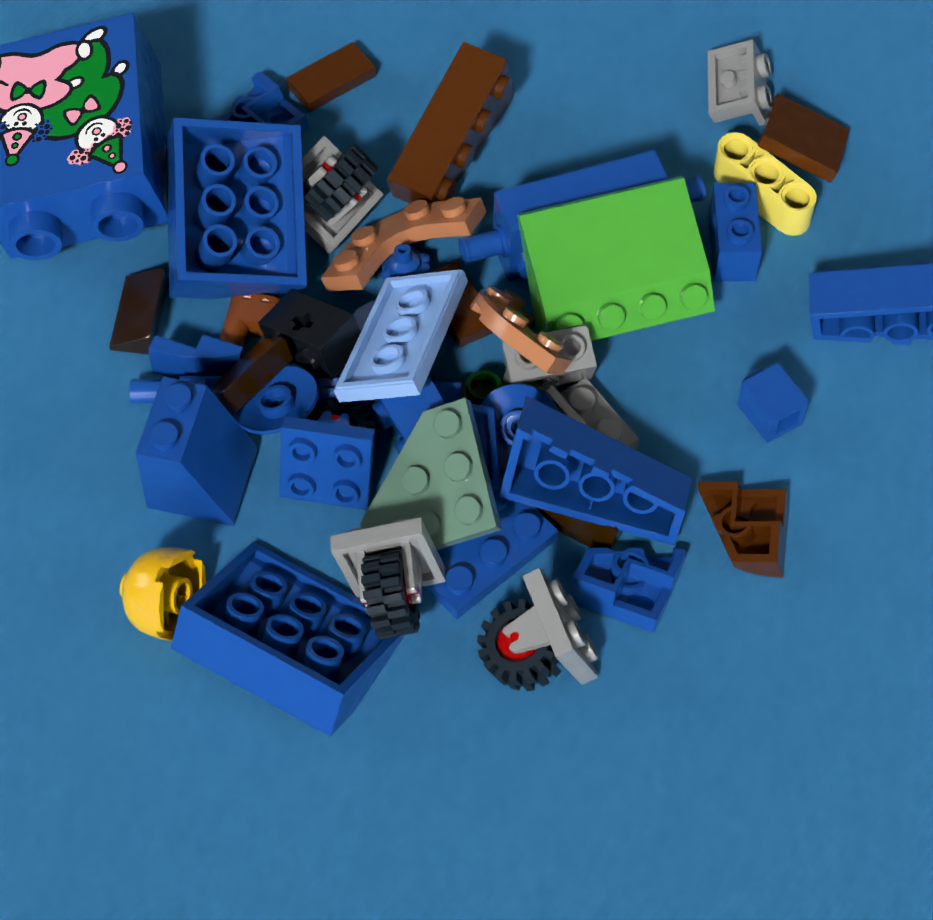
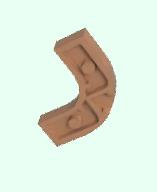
[321,197,487,292]
[470,285,572,375]

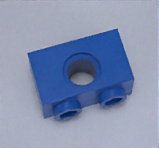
[708,183,762,282]

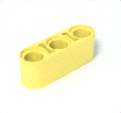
[713,132,817,236]

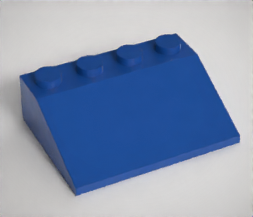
[166,117,307,299]
[171,542,405,737]

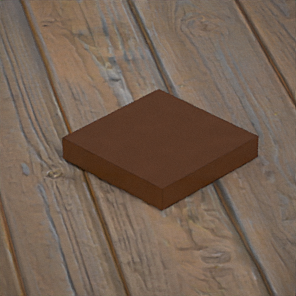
[757,93,850,182]

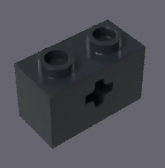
[258,289,361,379]

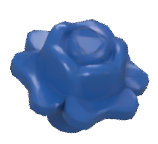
[381,244,431,280]

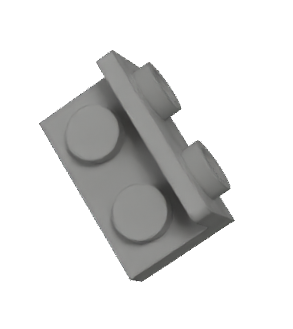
[707,39,772,126]
[502,326,597,391]
[545,378,639,449]

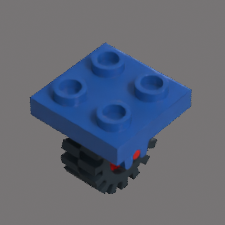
[279,400,375,510]

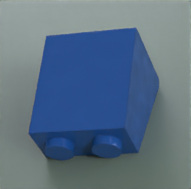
[135,377,258,526]

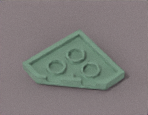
[360,398,502,550]

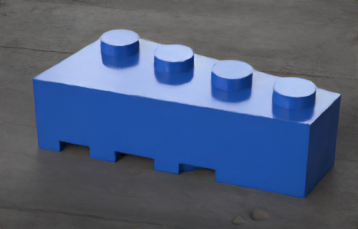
[809,262,933,345]
[499,396,692,545]

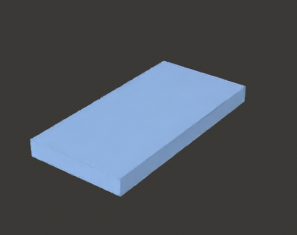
[334,269,468,403]

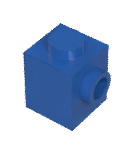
[737,363,809,443]

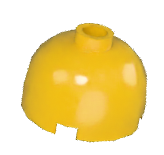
[119,547,207,642]

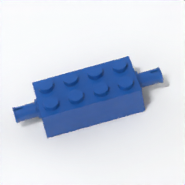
[458,150,706,282]

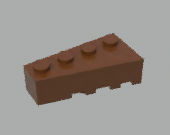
[387,42,513,203]

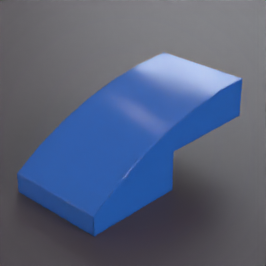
[148,334,244,379]

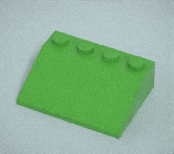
[517,176,715,341]

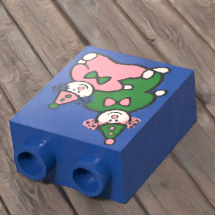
[0,13,168,260]

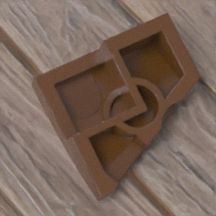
[697,481,789,578]

